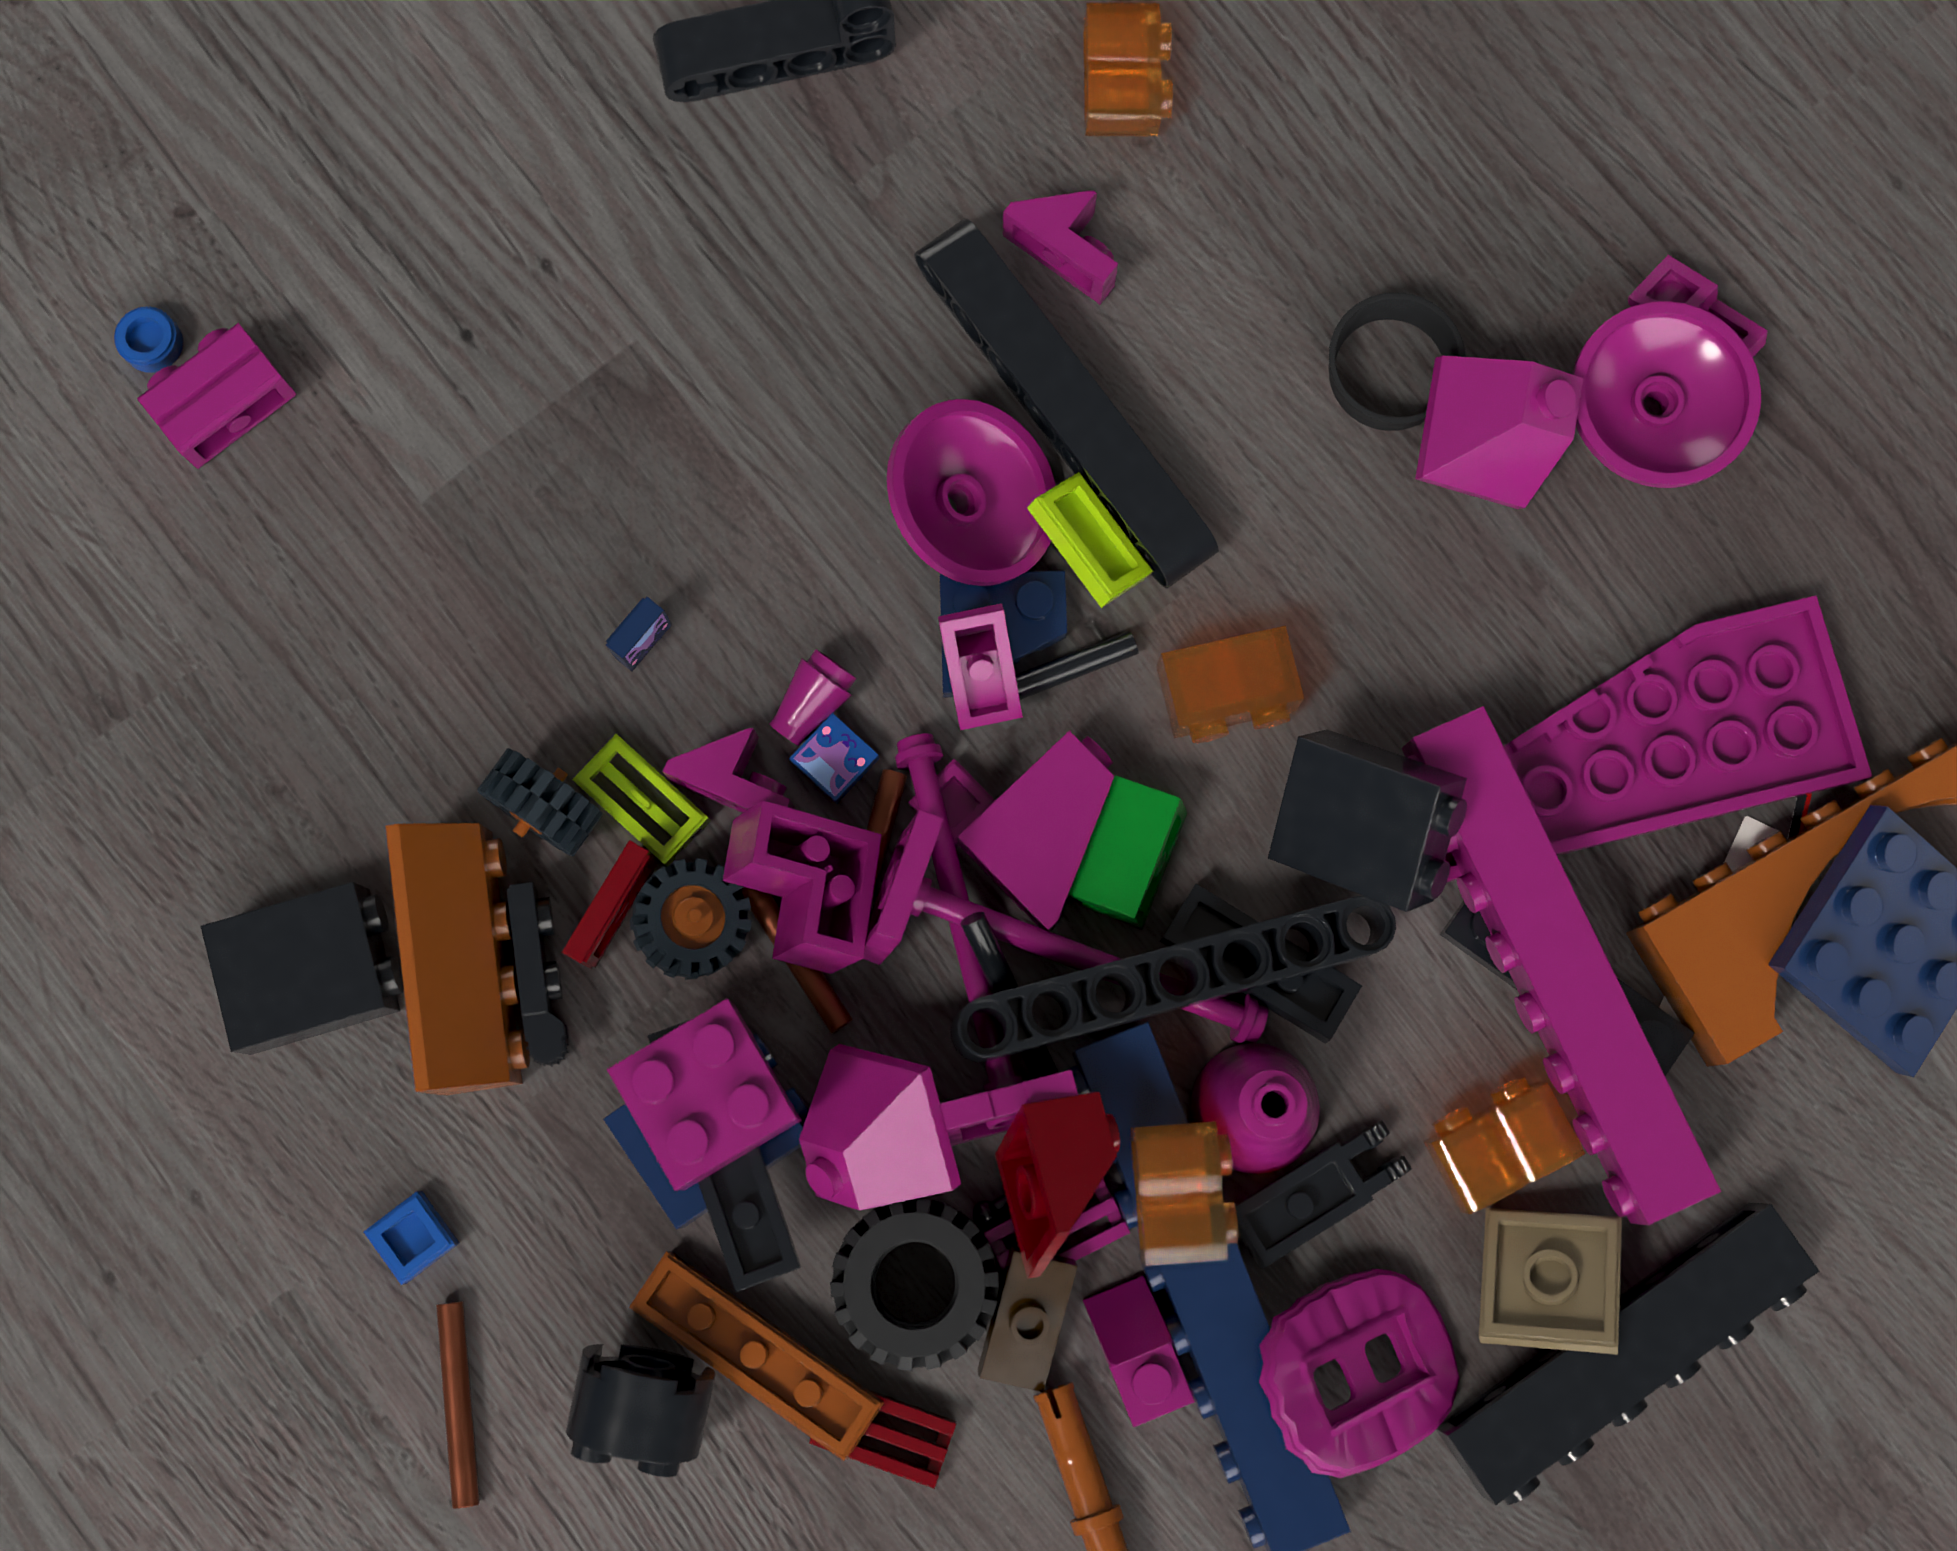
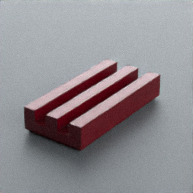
[561,840,658,969]
[809,1389,957,1489]

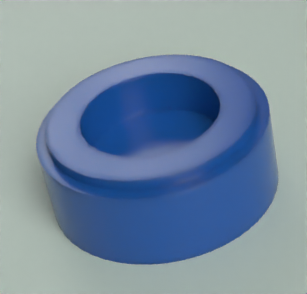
[114,307,183,373]

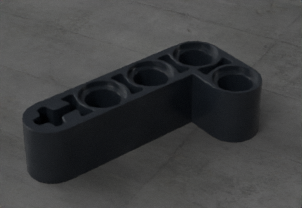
[653,0,896,102]

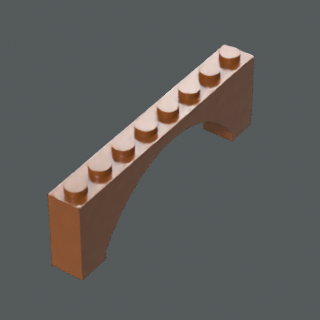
[1626,738,1957,1067]

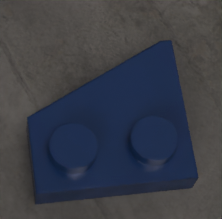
[940,571,1067,698]

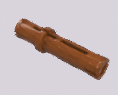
[1033,1382,1128,1551]

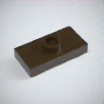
[977,1245,1078,1392]

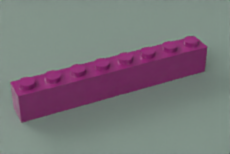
[1401,706,1721,1225]

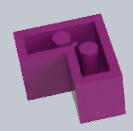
[722,800,882,974]

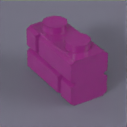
[137,323,297,469]

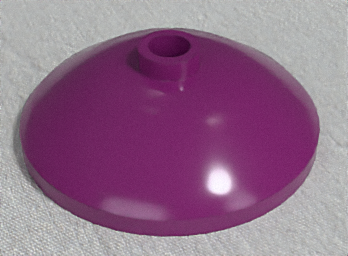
[1572,301,1761,488]
[887,399,1056,586]

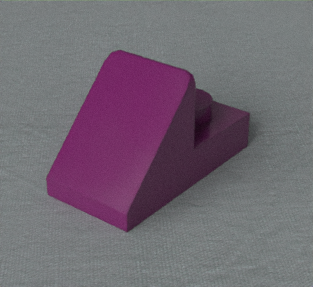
[1003,191,1118,305]
[938,603,1023,730]
[662,728,795,813]
[1082,1275,1195,1428]

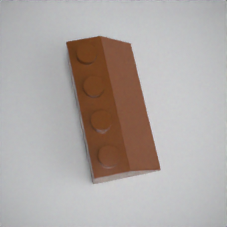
[385,823,530,1096]

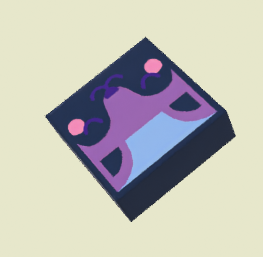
[606,597,672,672]

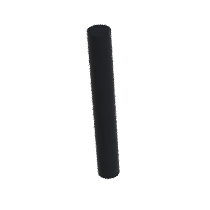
[1015,631,1139,700]
[960,912,1059,1079]

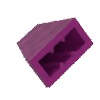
[958,730,1114,932]

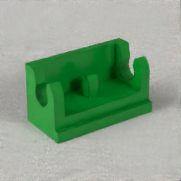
[1069,775,1188,929]

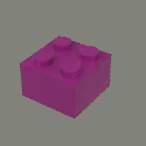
[606,998,802,1191]

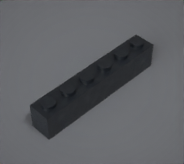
[1436,1203,1819,1505]

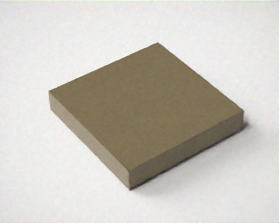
[1479,1208,1622,1355]

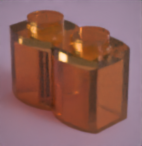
[1083,3,1173,136]
[1423,1076,1586,1214]
[1130,1121,1238,1266]

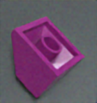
[1415,355,1583,509]
[799,1044,961,1211]

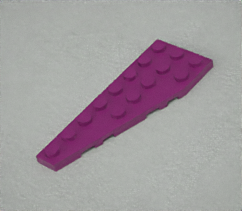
[1445,595,1873,882]

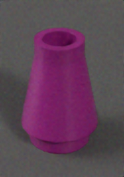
[769,649,857,746]

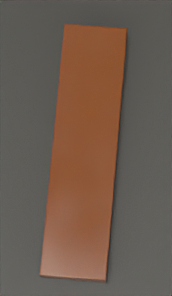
[629,1251,884,1461]

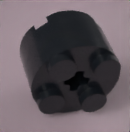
[566,1344,716,1477]

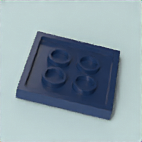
[1768,805,1957,1078]

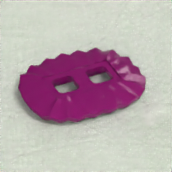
[1259,1268,1459,1479]

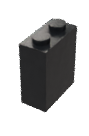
[1268,729,1467,912]
[201,882,404,1055]

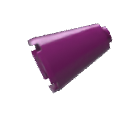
[1191,1043,1320,1174]

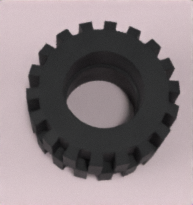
[830,1198,999,1371]

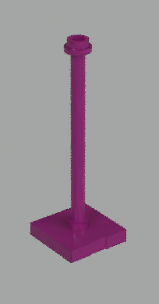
[895,733,1078,1146]
[863,809,1269,1043]

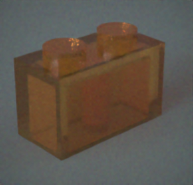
[1156,625,1304,743]

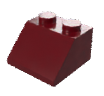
[995,1092,1120,1279]

